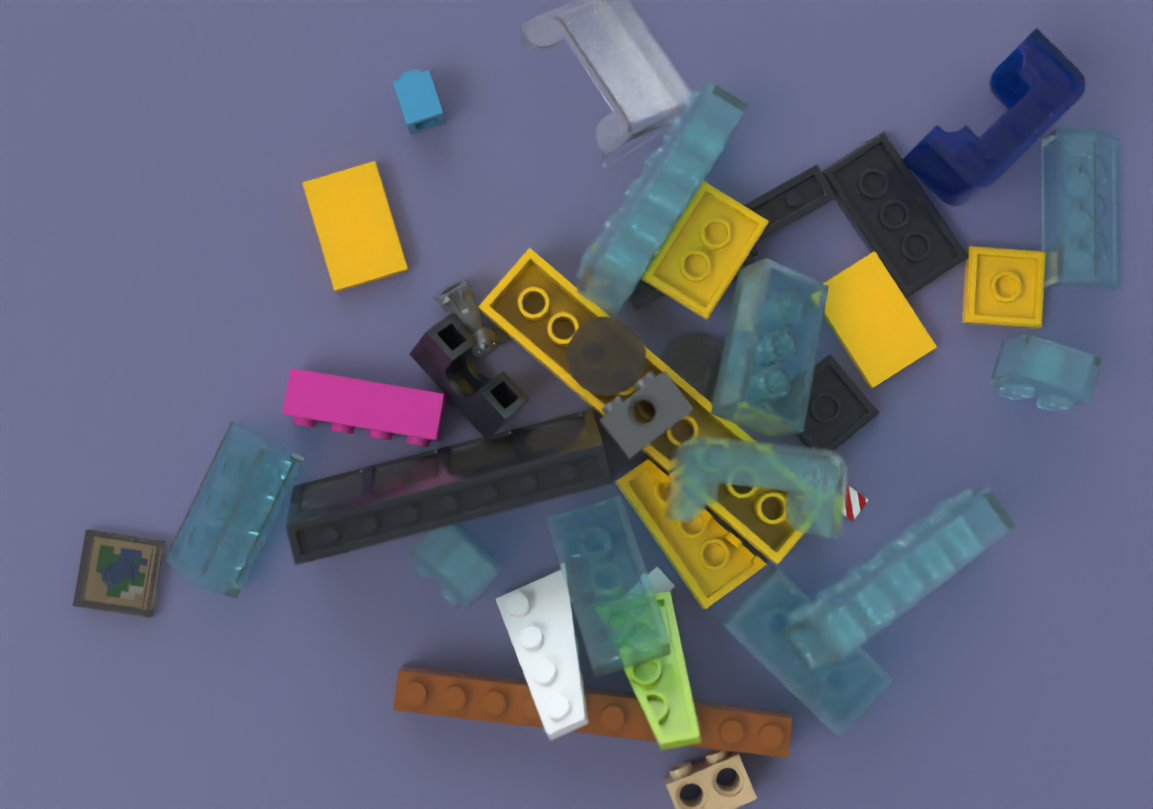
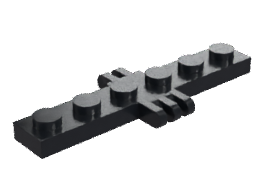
[617,164,836,311]

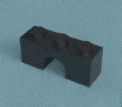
[409,313,530,440]

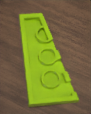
[594,591,701,750]

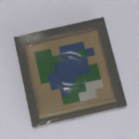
[73,529,166,618]

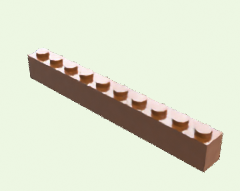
[393,665,792,758]

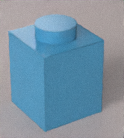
[392,69,447,134]

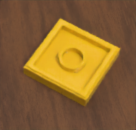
[962,246,1046,329]

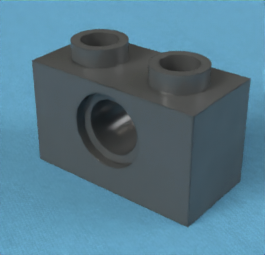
[599,371,694,459]

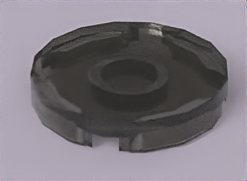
[567,317,646,396]
[660,333,734,405]

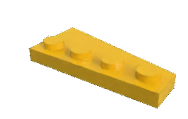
[615,459,767,609]

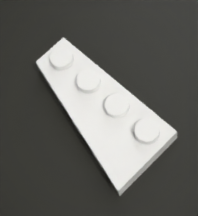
[496,567,588,740]

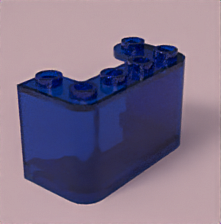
[903,28,1086,206]

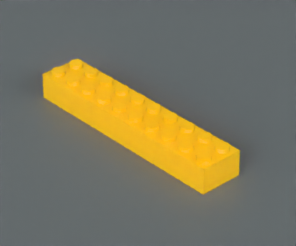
[478,248,829,564]

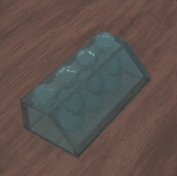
[1041,128,1121,290]
[164,421,305,599]

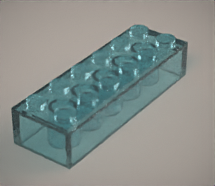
[576,80,749,317]
[779,486,1016,671]

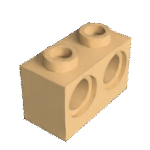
[664,749,757,809]

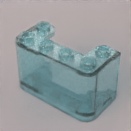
[664,437,847,538]

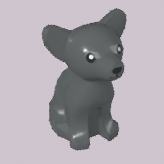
[434,279,509,363]

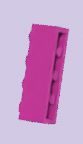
[282,368,447,447]

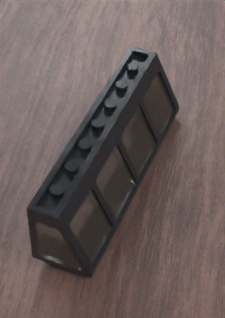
[285,409,613,565]

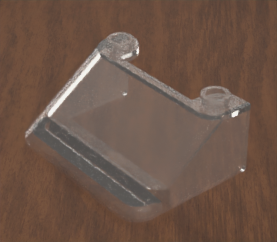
[520,0,692,169]

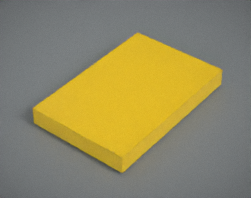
[302,161,409,293]
[642,181,769,320]
[809,251,937,389]

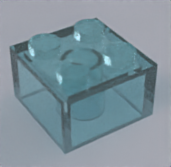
[989,334,1102,412]
[408,524,504,608]

